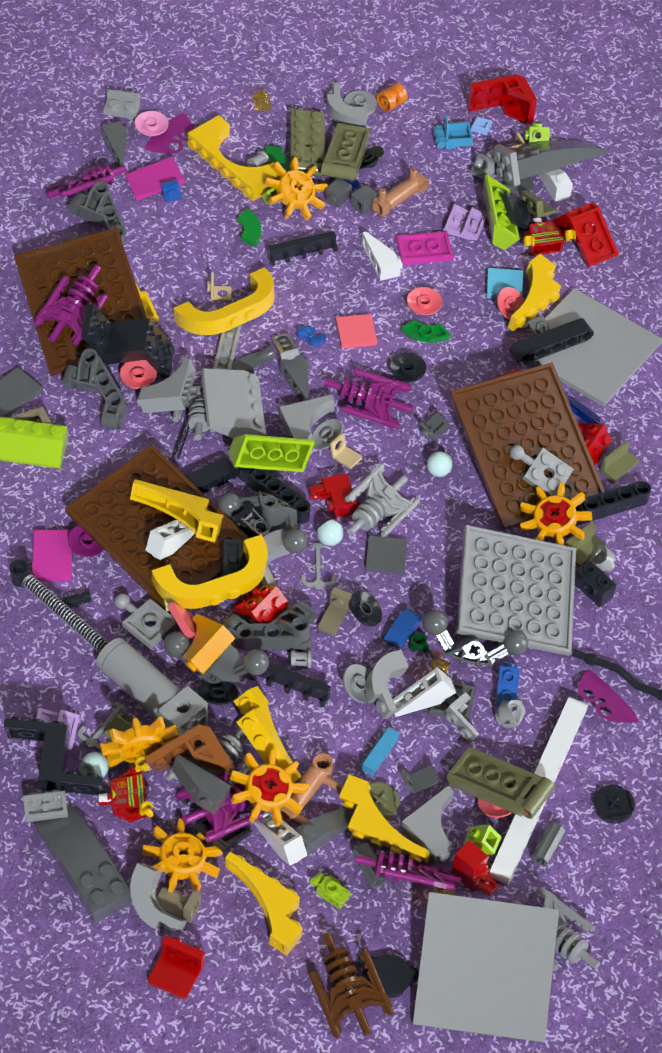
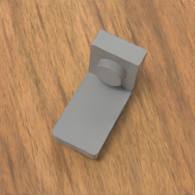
[444,692,479,742]

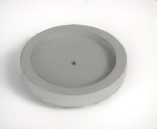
[344,91,377,116]

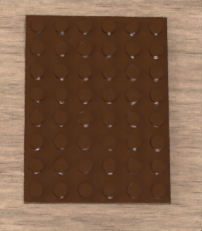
[14,227,147,377]
[449,362,605,530]
[65,444,249,614]

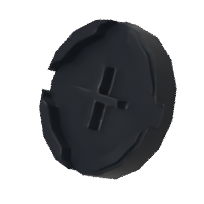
[593,785,635,824]

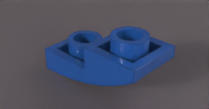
[384,609,423,649]

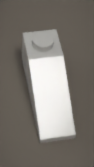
[538,168,573,202]
[362,232,402,281]
[146,520,195,560]
[393,667,456,717]
[253,811,307,866]

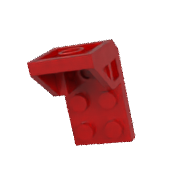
[467,74,537,125]
[552,202,619,268]

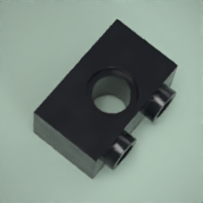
[574,560,617,608]

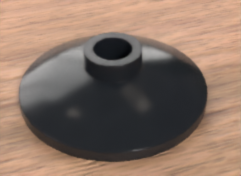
[360,146,384,169]
[390,353,426,382]
[349,591,382,626]
[198,681,239,705]

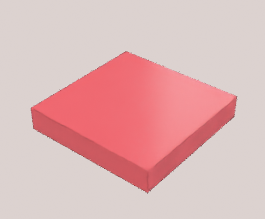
[336,314,377,348]
[167,601,197,640]

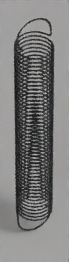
[172,419,190,462]

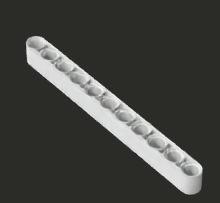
[489,697,588,885]

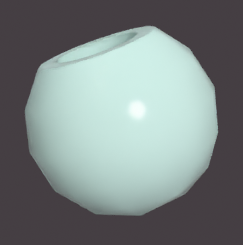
[427,451,453,477]
[317,519,344,546]
[80,752,109,778]

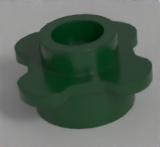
[408,633,429,652]

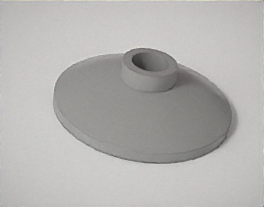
[312,419,343,450]
[343,664,370,703]

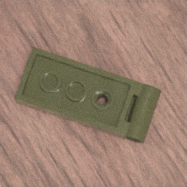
[289,109,325,177]
[321,123,371,181]
[447,747,555,819]

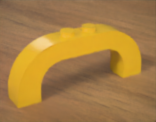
[173,267,275,335]
[152,534,268,609]

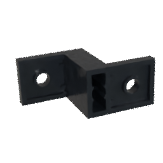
[81,304,175,378]
[3,717,105,796]

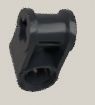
[233,504,270,538]

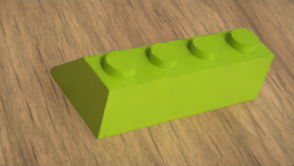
[483,174,520,250]
[0,417,68,469]
[228,434,315,472]

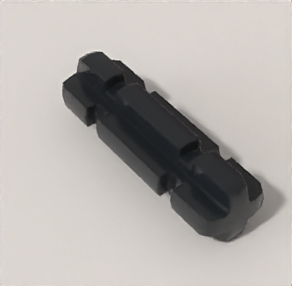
[58,591,92,608]

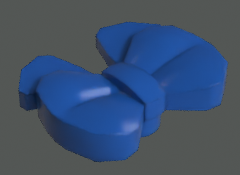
[296,326,327,346]

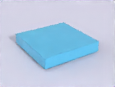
[487,268,523,299]

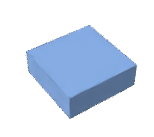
[471,116,492,135]

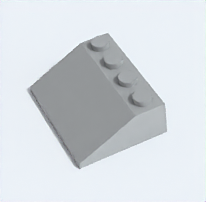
[201,368,266,439]

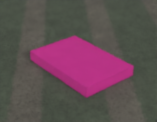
[125,156,185,201]
[396,231,454,265]
[32,530,72,581]

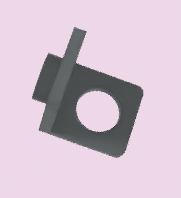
[521,315,550,335]
[400,765,439,794]

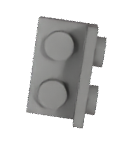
[103,89,141,119]
[23,790,68,822]

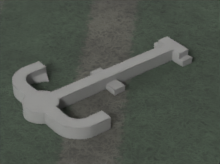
[301,543,336,590]
[78,702,127,751]

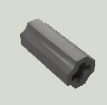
[531,822,566,867]
[352,843,387,888]

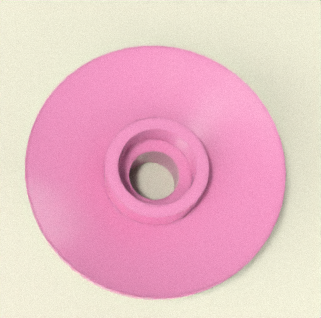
[135,111,168,136]

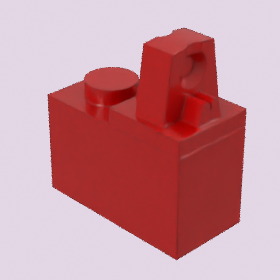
[309,474,357,518]
[452,840,498,897]

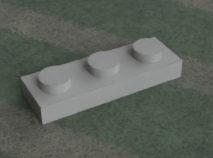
[271,332,300,360]

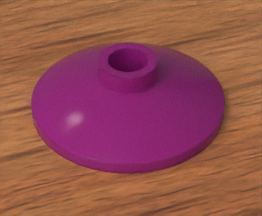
[68,526,104,557]

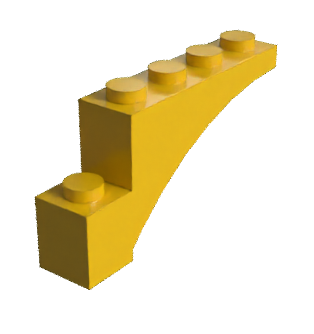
[508,254,561,331]
[130,479,223,542]
[234,686,302,783]
[339,774,431,863]
[225,852,303,956]

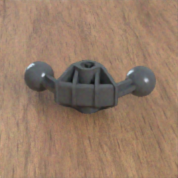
[217,491,307,553]
[422,610,529,667]
[164,632,269,684]

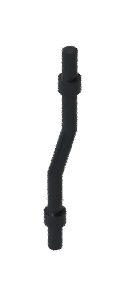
[572,649,662,701]

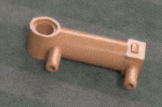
[372,168,430,217]
[279,753,341,825]

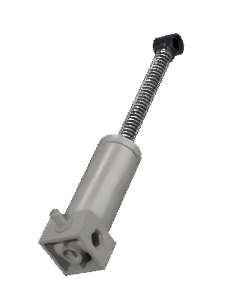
[9,560,208,739]

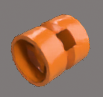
[376,83,408,112]

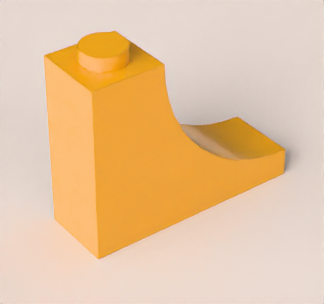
[182,614,235,674]

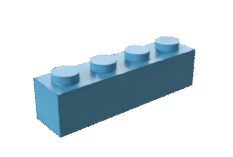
[361,727,400,776]

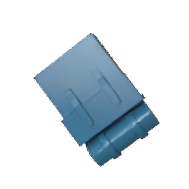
[433,115,473,149]

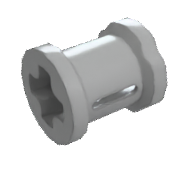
[247,150,269,167]
[291,650,311,668]

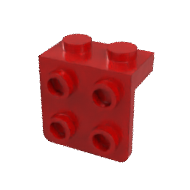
[578,423,612,465]
[231,585,289,624]
[148,935,205,999]

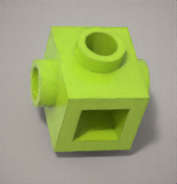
[525,123,550,144]
[463,825,502,855]

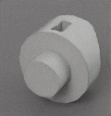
[470,153,495,179]
[586,544,615,572]
[495,700,526,729]

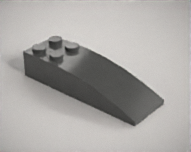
[509,140,607,180]
[33,805,132,924]

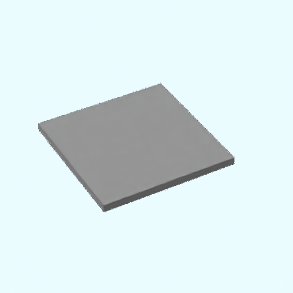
[527,288,662,407]
[456,525,576,656]
[413,892,559,1043]

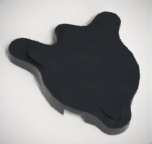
[357,953,419,998]

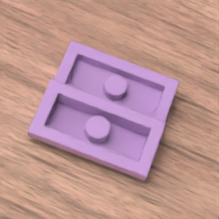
[443,204,487,240]
[29,707,80,752]

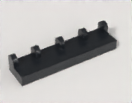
[267,231,338,266]
[250,662,331,708]

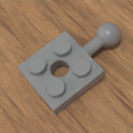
[486,144,520,186]
[509,445,574,497]
[114,593,179,650]

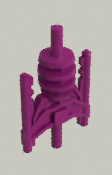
[45,164,127,199]
[33,264,107,346]
[324,368,413,429]
[175,773,269,842]
[355,851,461,890]

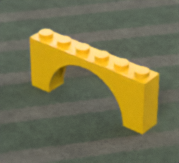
[187,115,280,201]

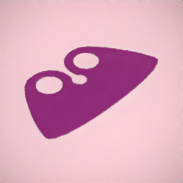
[145,113,195,154]
[578,670,639,723]

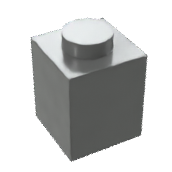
[325,178,352,208]
[351,185,378,215]

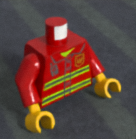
[521,218,576,256]
[98,756,154,823]

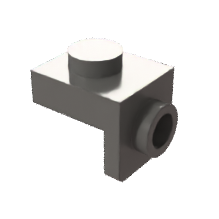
[419,412,451,441]

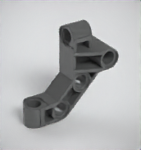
[67,181,126,246]
[62,348,128,430]
[222,602,316,652]

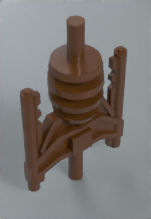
[308,932,394,1039]

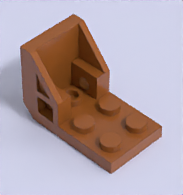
[145,725,236,774]

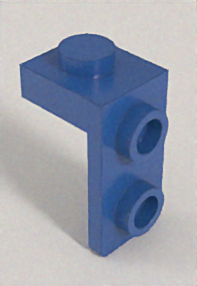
[161,179,182,202]
[496,663,520,708]

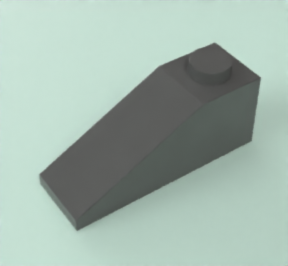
[102,121,129,167]
[280,352,309,402]
[172,755,231,814]
[295,808,352,856]

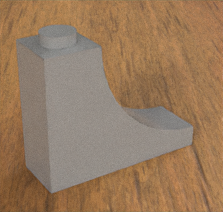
[137,358,196,413]
[279,394,335,440]
[401,786,454,865]

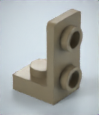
[8,407,51,424]
[318,587,352,636]
[156,887,201,923]

